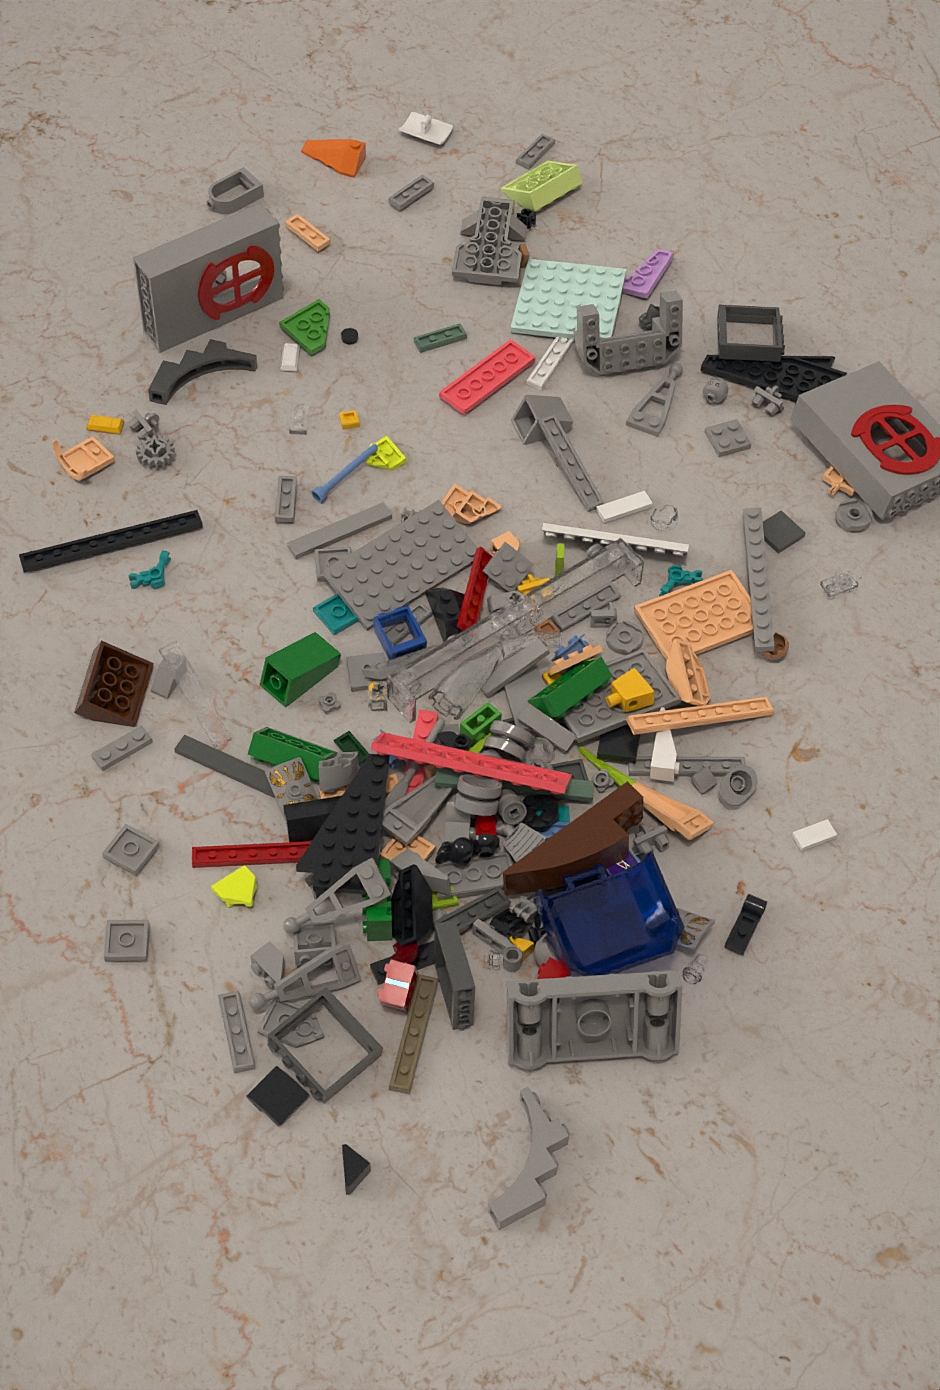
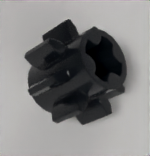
[517,208,536,229]

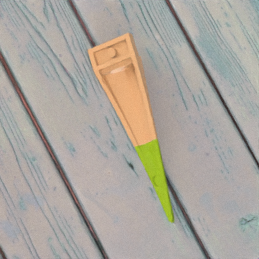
[578,746,714,840]

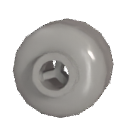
[703,378,729,403]

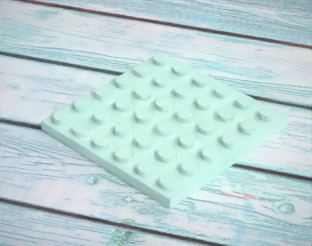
[510,259,626,339]

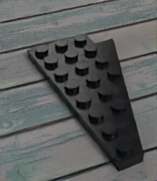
[700,355,847,402]
[296,754,390,895]

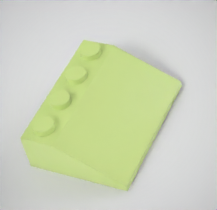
[501,161,582,212]

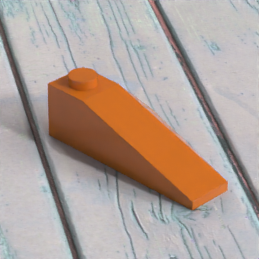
[301,139,366,178]

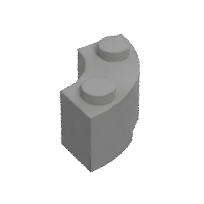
[319,751,359,792]
[445,802,474,842]

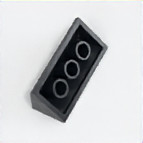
[283,795,342,842]

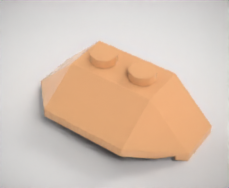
[665,639,711,706]

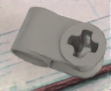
[487,591,523,619]

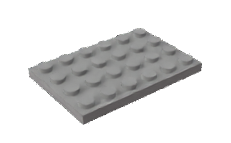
[543,649,681,743]

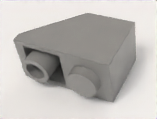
[251,941,284,989]

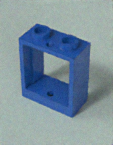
[373,605,427,660]

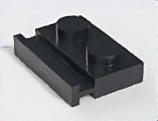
[490,908,533,940]

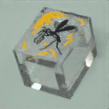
[368,680,387,711]

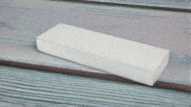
[596,491,653,523]

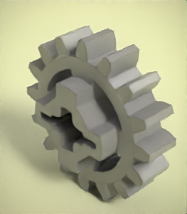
[136,435,175,469]

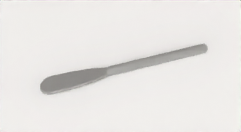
[384,718,445,811]

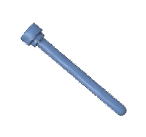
[311,444,378,503]

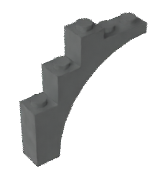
[148,339,257,405]

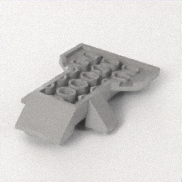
[452,197,527,285]

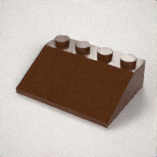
[74,640,154,727]

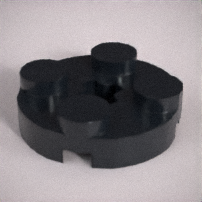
[521,794,560,832]

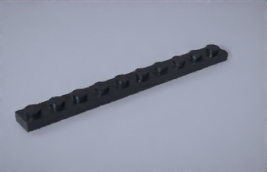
[19,510,203,573]

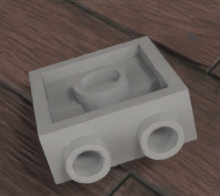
[293,923,336,966]

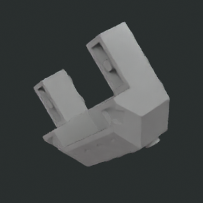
[573,291,683,375]

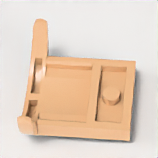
[52,436,115,481]

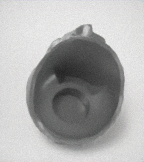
[639,304,660,331]

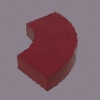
[391,941,419,964]

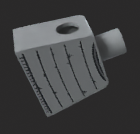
[502,823,547,862]

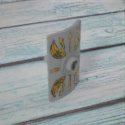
[265,757,318,819]
[645,905,715,949]

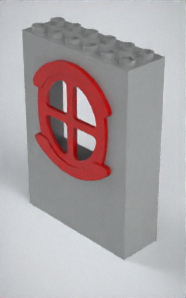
[133,203,284,353]
[790,361,940,520]

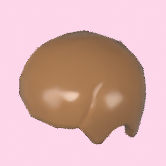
[761,632,789,660]

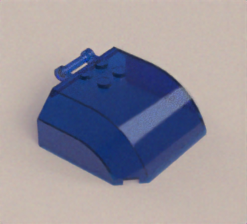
[533,852,684,976]

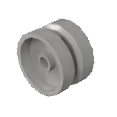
[483,720,533,763]
[454,774,502,816]

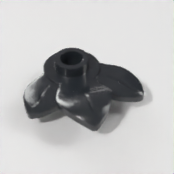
[437,731,471,751]

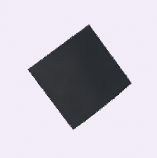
[246,1066,309,1126]

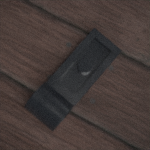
[724,893,767,955]

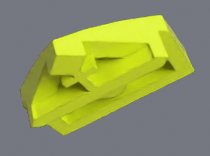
[366,436,407,470]
[211,865,258,907]

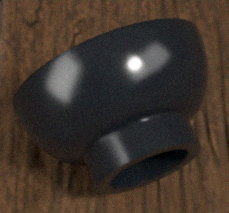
[471,834,500,859]

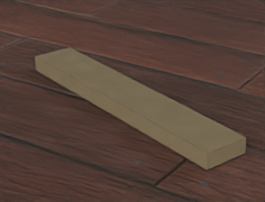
[389,974,439,1094]

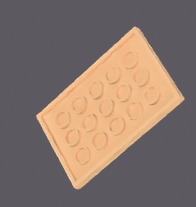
[634,570,754,661]

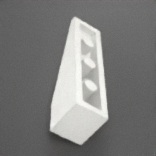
[650,707,680,782]

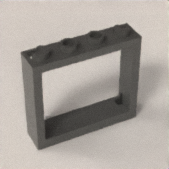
[717,304,785,362]
[434,920,475,1030]
[267,987,383,1103]

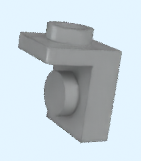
[590,602,617,628]

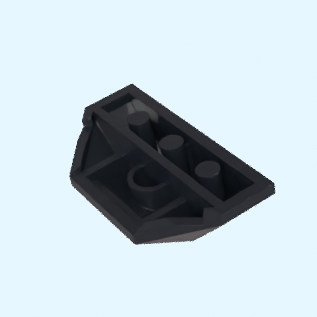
[425,587,478,647]
[391,864,433,946]

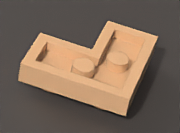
[379,835,436,861]

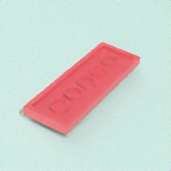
[439,339,535,415]

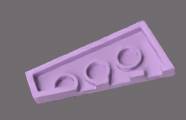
[622,249,674,299]

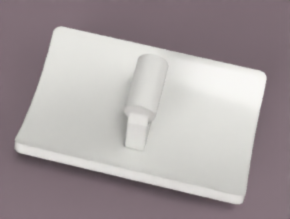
[399,112,453,145]

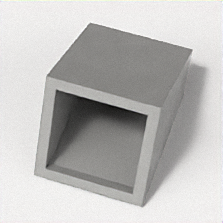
[511,395,573,445]

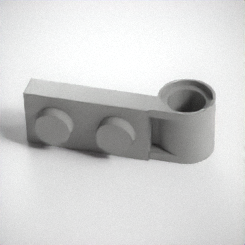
[472,919,522,972]

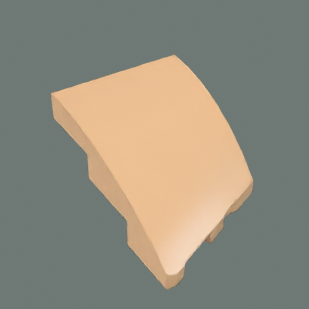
[441,483,502,524]

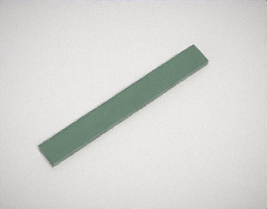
[435,767,594,801]

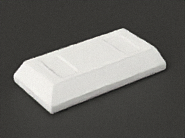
[280,343,300,372]

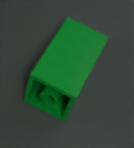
[260,632,341,707]

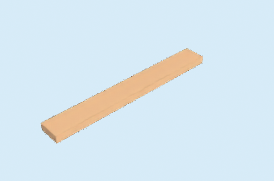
[627,697,774,735]

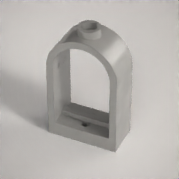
[206,167,264,214]

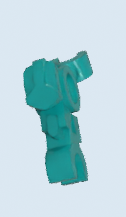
[128,550,171,589]
[659,565,703,597]

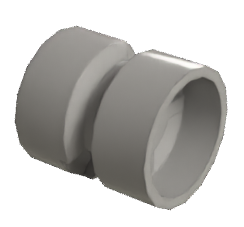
[496,789,527,825]

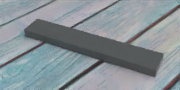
[174,734,276,798]

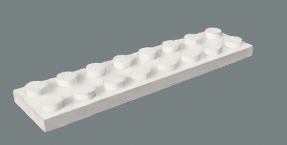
[542,523,689,557]

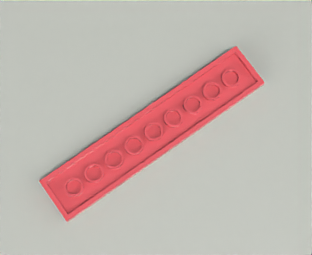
[371,732,572,794]

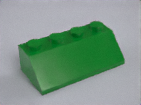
[527,657,612,719]
[247,727,338,781]

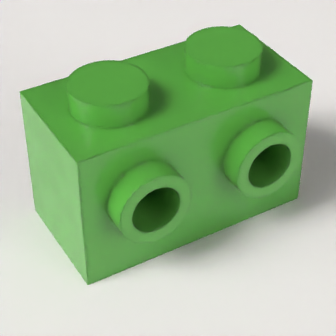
[460,702,502,747]

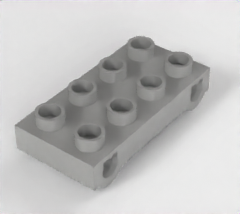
[506,970,682,1069]

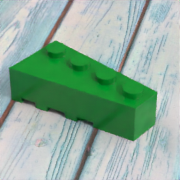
[362,859,392,941]

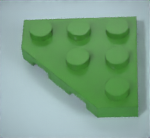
[279,299,330,355]

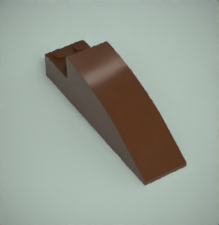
[502,781,643,896]

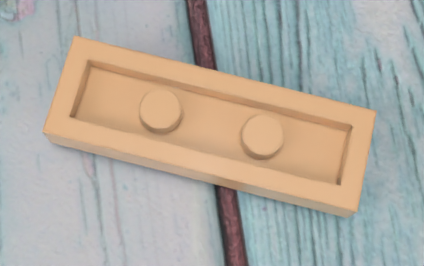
[285,214,330,251]
[548,644,603,675]

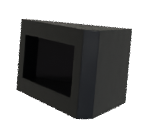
[342,1144,371,1195]

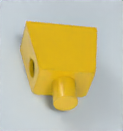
[605,668,655,712]

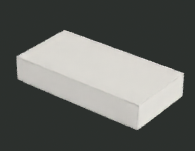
[792,819,837,851]

